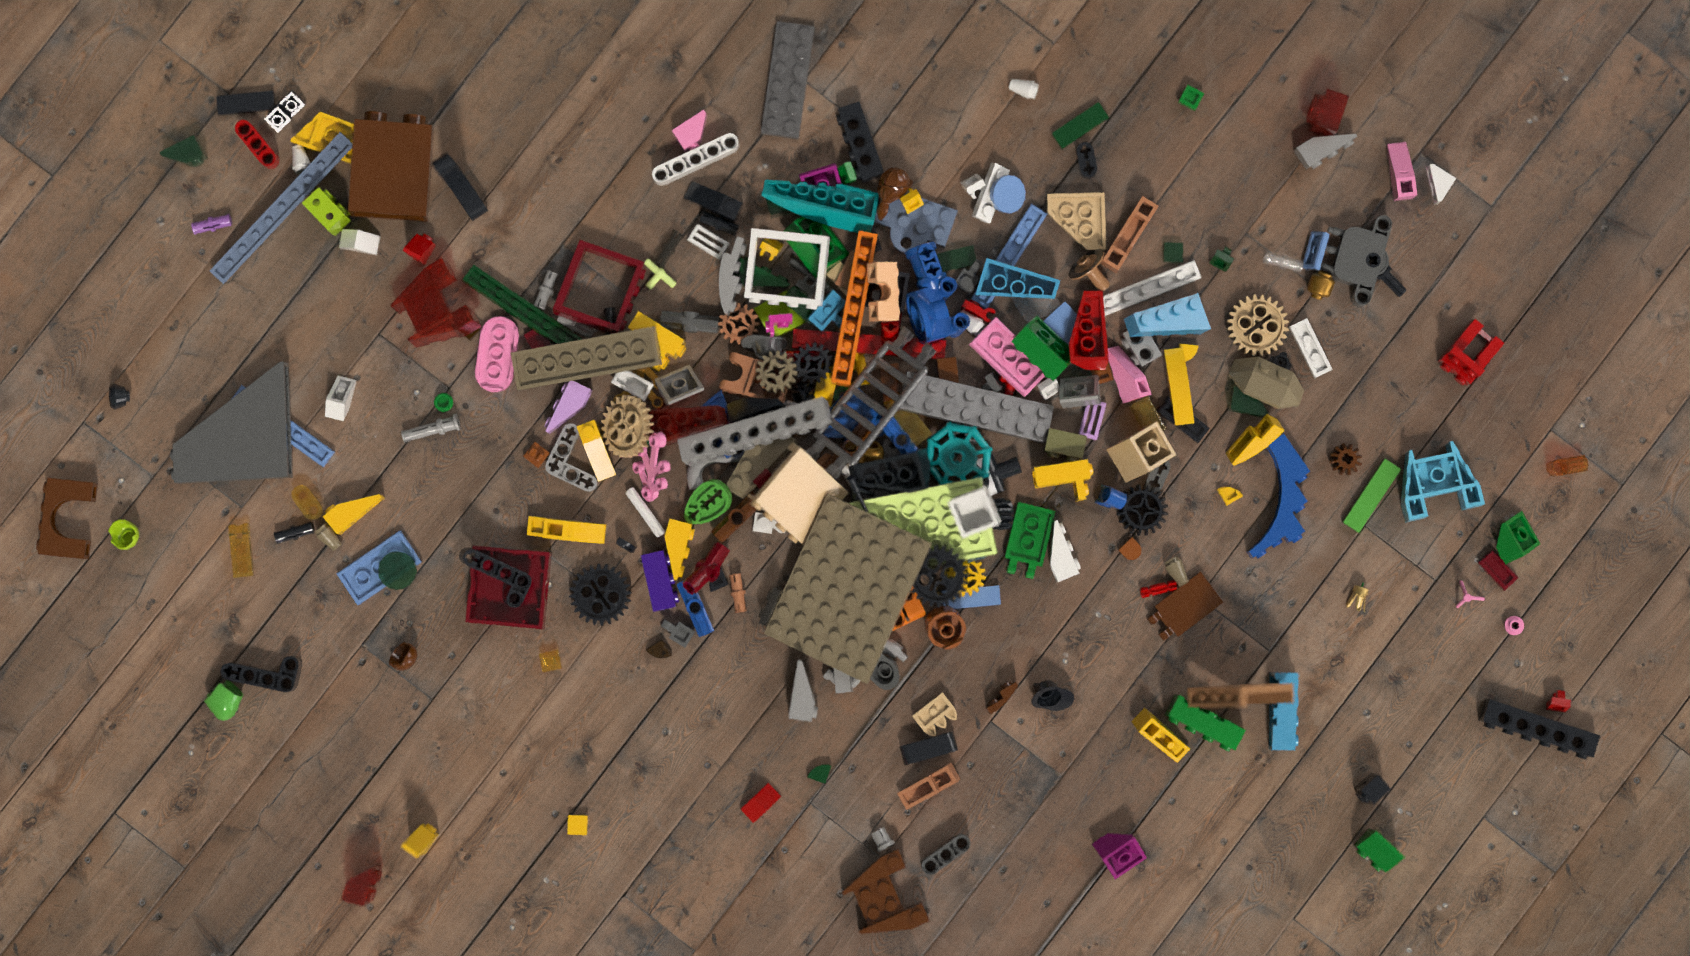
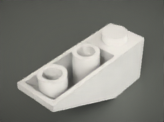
[1049,520,1081,582]

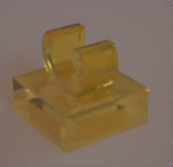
[539,650,562,673]

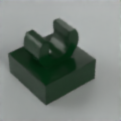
[1209,246,1234,272]

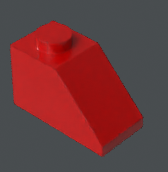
[402,233,436,265]

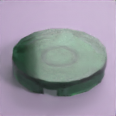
[378,552,417,590]

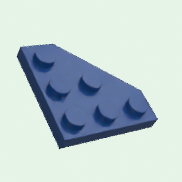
[823,384,885,438]

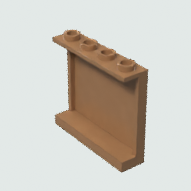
[1187,683,1294,707]

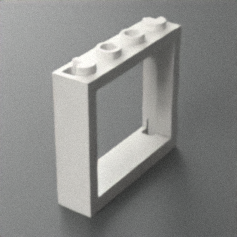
[744,228,830,309]

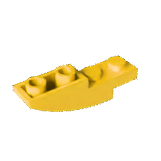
[527,516,606,544]

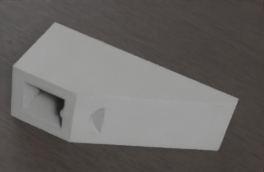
[1294,134,1357,170]

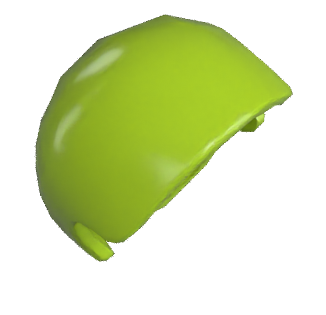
[108,519,139,550]

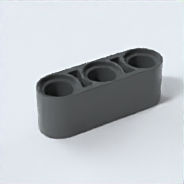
[921,834,970,875]

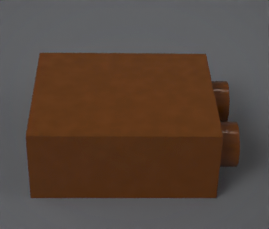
[348,111,434,222]

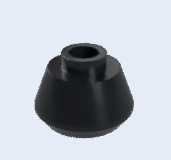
[109,384,130,410]

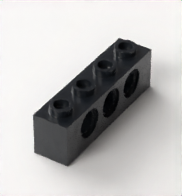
[835,101,884,183]

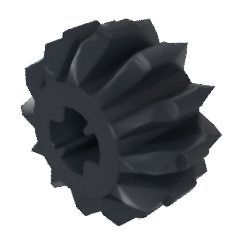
[992,498,1014,530]

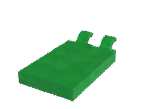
[1004,502,1056,579]

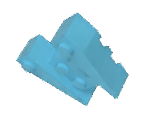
[1401,441,1485,523]

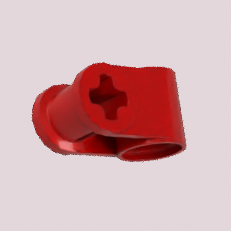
[881,312,902,344]

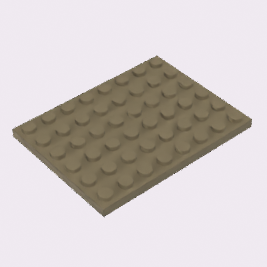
[764,494,932,684]

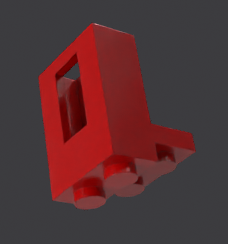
[1437,319,1505,386]

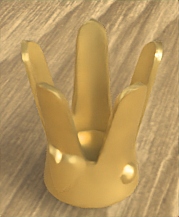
[1346,582,1369,612]

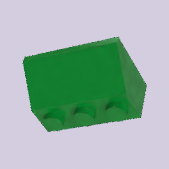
[783,216,849,279]
[1011,316,1071,381]

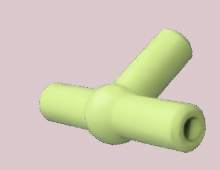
[645,258,677,290]

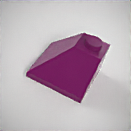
[1092,833,1147,880]

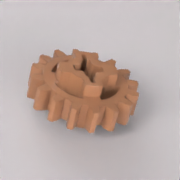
[718,303,760,345]

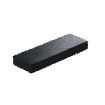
[216,90,276,116]

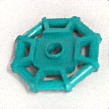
[926,422,993,485]

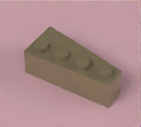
[726,426,799,499]

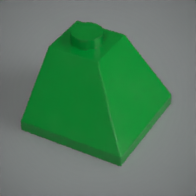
[1496,511,1540,564]

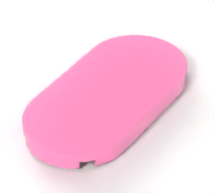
[475,316,519,392]

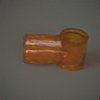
[1546,455,1589,477]

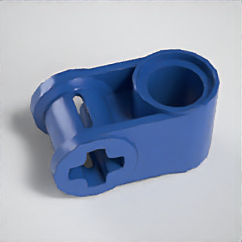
[1095,484,1127,509]

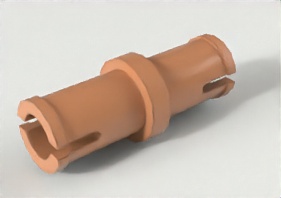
[729,573,747,613]

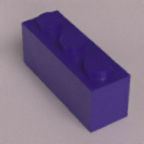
[641,550,679,612]

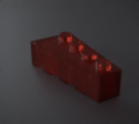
[648,405,728,448]

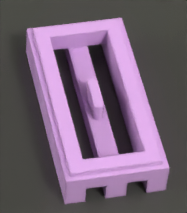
[1078,402,1107,440]

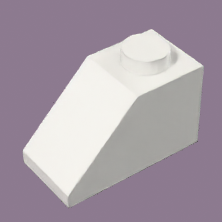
[325,376,356,421]

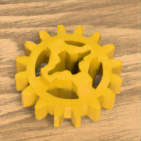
[947,558,986,597]

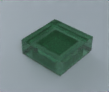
[1163,242,1183,263]

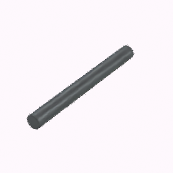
[789,258,846,301]

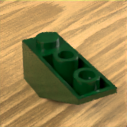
[734,257,790,289]

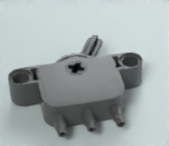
[1320,215,1406,307]

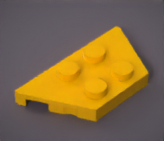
[290,112,354,164]

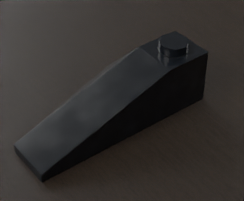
[848,448,931,493]

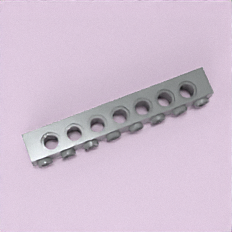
[678,397,833,466]

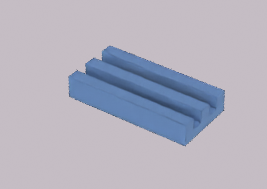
[1302,231,1330,271]

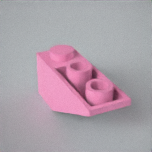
[1387,142,1417,201]
[1108,346,1151,404]

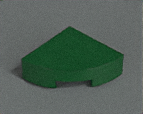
[807,764,832,784]

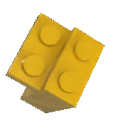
[628,311,687,372]
[1032,459,1093,502]

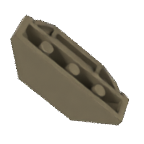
[1228,357,1304,409]

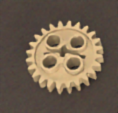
[1226,294,1289,357]
[600,395,654,458]

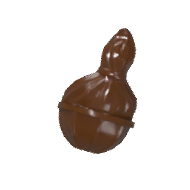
[877,167,913,221]

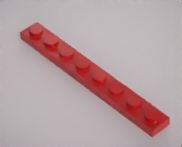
[792,329,946,360]

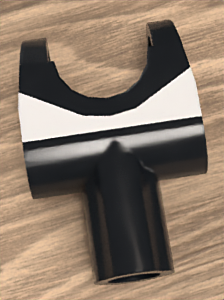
[970,454,1022,496]

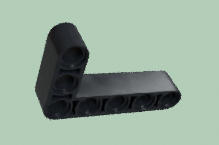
[431,152,488,221]

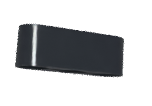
[899,731,958,765]

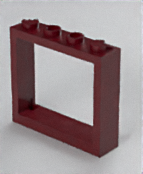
[553,240,647,334]

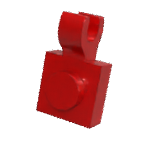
[961,299,996,323]

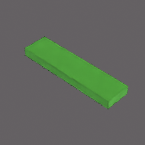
[1342,459,1401,533]

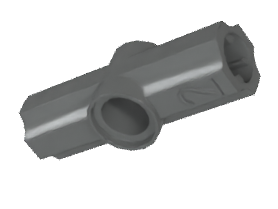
[660,311,719,334]

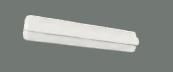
[625,487,665,537]

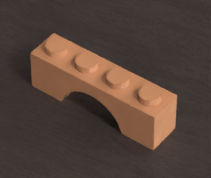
[1100,196,1159,273]

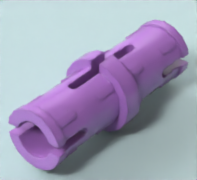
[191,214,232,235]

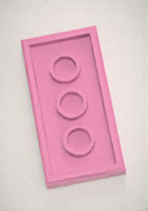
[969,317,1045,397]

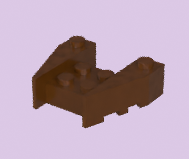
[842,848,930,934]

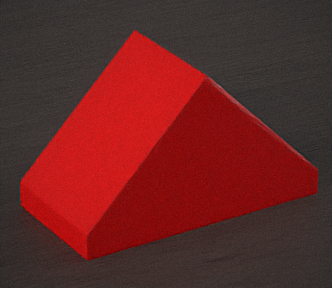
[740,783,781,823]

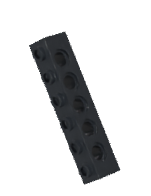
[1479,699,1600,760]

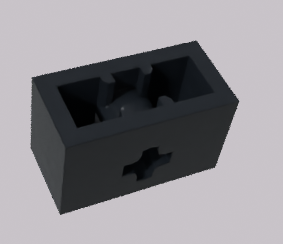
[1354,773,1391,805]

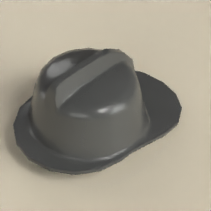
[741,335,787,361]
[870,654,900,690]

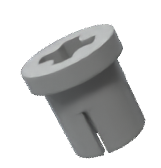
[871,827,895,852]

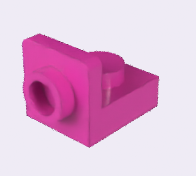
[765,313,793,337]

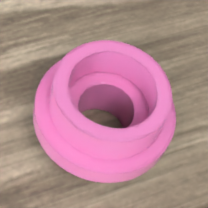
[1504,616,1524,635]

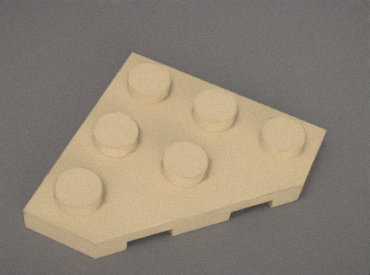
[1047,193,1106,251]

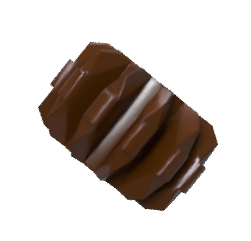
[1329,443,1362,476]

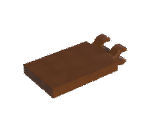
[1147,572,1224,640]

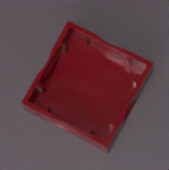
[465,545,552,630]

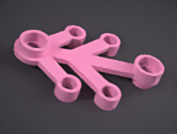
[632,432,670,502]

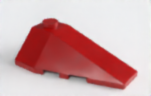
[1069,291,1109,370]

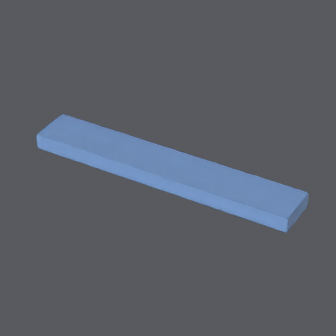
[971,204,1047,309]
[232,385,335,467]

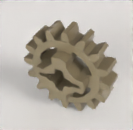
[756,351,798,393]

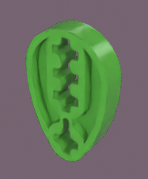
[684,479,732,524]

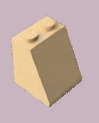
[1107,422,1176,482]

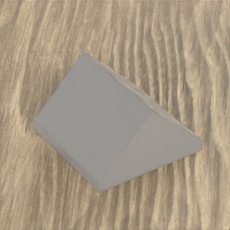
[655,365,704,406]
[1059,375,1101,408]

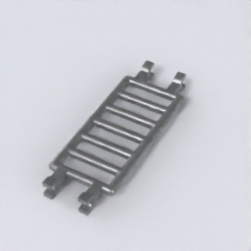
[806,326,937,479]

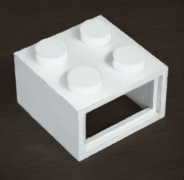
[948,485,1001,538]

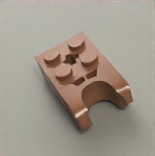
[719,352,791,404]

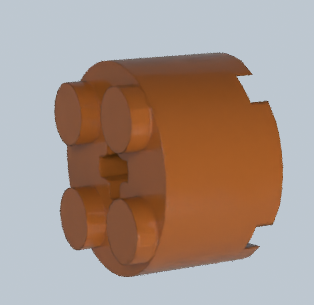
[925,606,966,649]

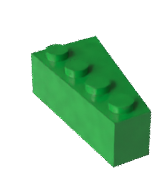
[1164,694,1246,752]

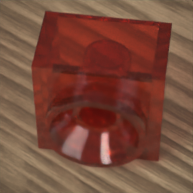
[1305,88,1349,137]

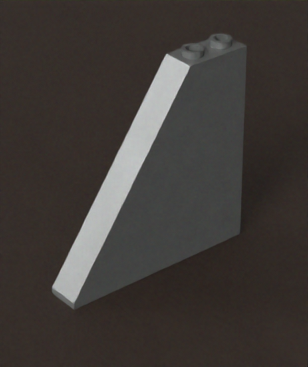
[170,362,293,484]

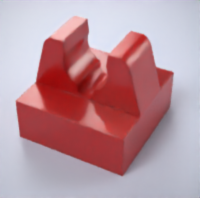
[1546,690,1571,713]

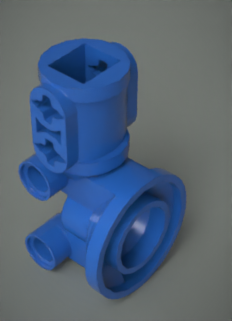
[905,242,970,345]

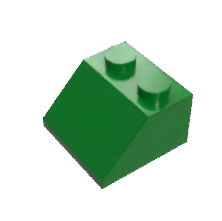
[1354,828,1405,873]

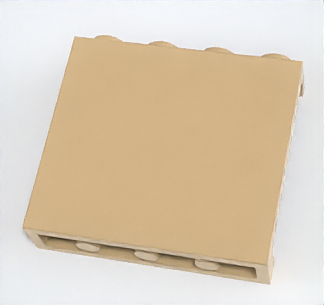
[747,442,848,545]

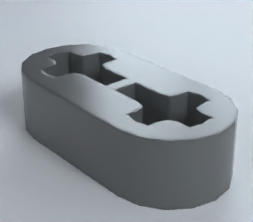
[1145,460,1171,493]

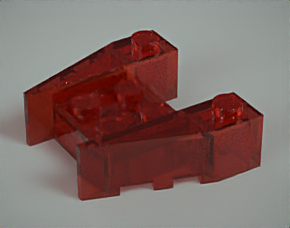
[390,258,481,348]

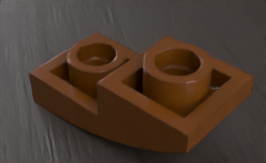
[986,681,1018,715]

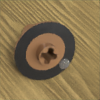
[1069,249,1110,291]

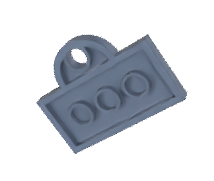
[874,193,958,253]

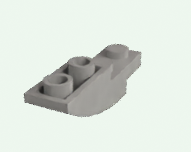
[719,236,747,316]

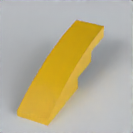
[1164,348,1194,426]

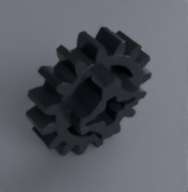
[792,341,834,384]

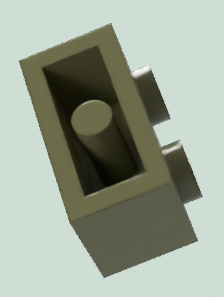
[1043,428,1087,462]

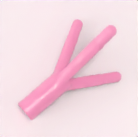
[1456,580,1485,608]

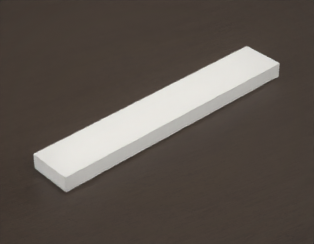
[1103,260,1201,316]

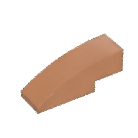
[897,763,960,810]

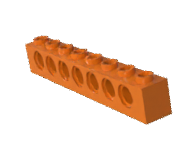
[831,231,878,387]

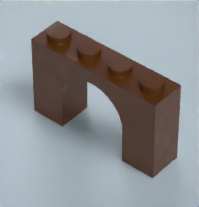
[880,357,959,415]
[36,478,98,560]

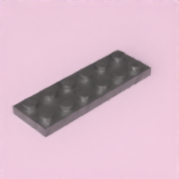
[761,21,815,140]

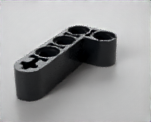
[459,547,532,608]
[221,656,302,692]

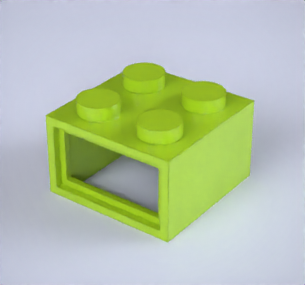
[302,187,352,236]

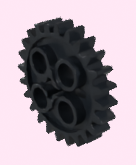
[911,544,970,608]
[569,563,632,626]

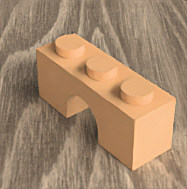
[867,262,900,322]

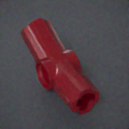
[682,542,730,595]

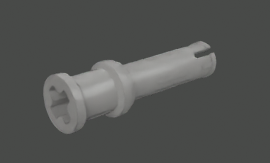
[401,414,461,443]

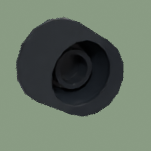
[1031,680,1075,711]

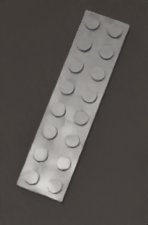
[899,371,1054,444]

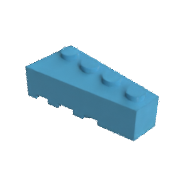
[1269,672,1299,750]

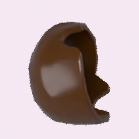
[389,642,418,671]

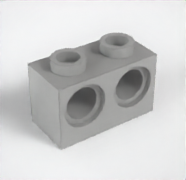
[1121,331,1162,368]

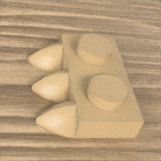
[912,692,957,736]

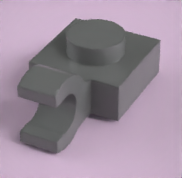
[956,259,983,294]
[661,619,695,648]

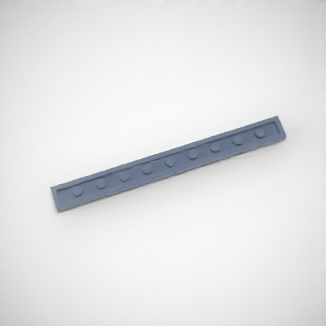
[210,132,353,284]

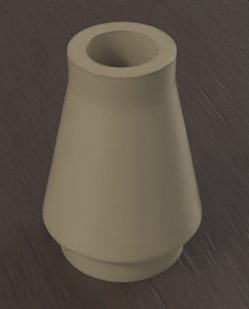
[315,523,342,551]
[1164,556,1189,587]

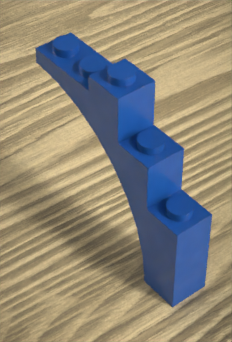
[1247,434,1310,559]

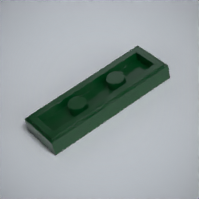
[1051,102,1109,150]

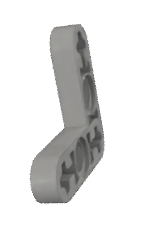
[545,423,598,492]

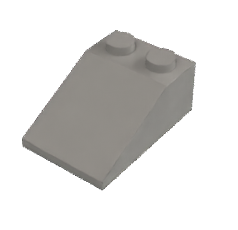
[789,660,818,722]

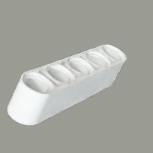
[652,133,739,186]

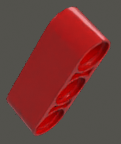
[235,120,280,169]

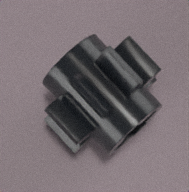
[791,380,815,404]

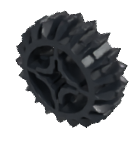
[1116,484,1168,536]

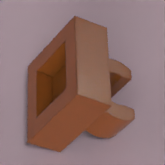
[523,442,551,468]

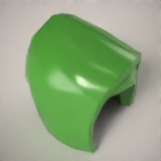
[204,680,243,721]

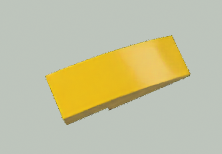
[1226,414,1284,466]

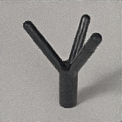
[846,475,875,513]

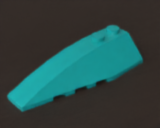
[762,180,879,233]

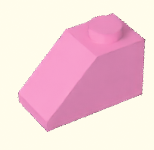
[672,110,707,153]

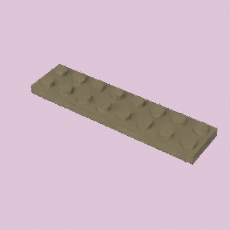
[511,326,662,390]

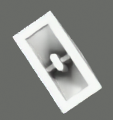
[1426,164,1456,205]
[339,229,380,255]

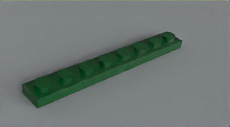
[462,265,582,344]

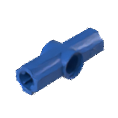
[877,417,919,453]
[676,581,714,638]

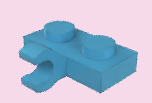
[807,290,846,331]

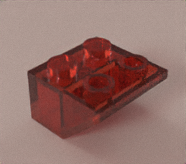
[341,864,382,906]

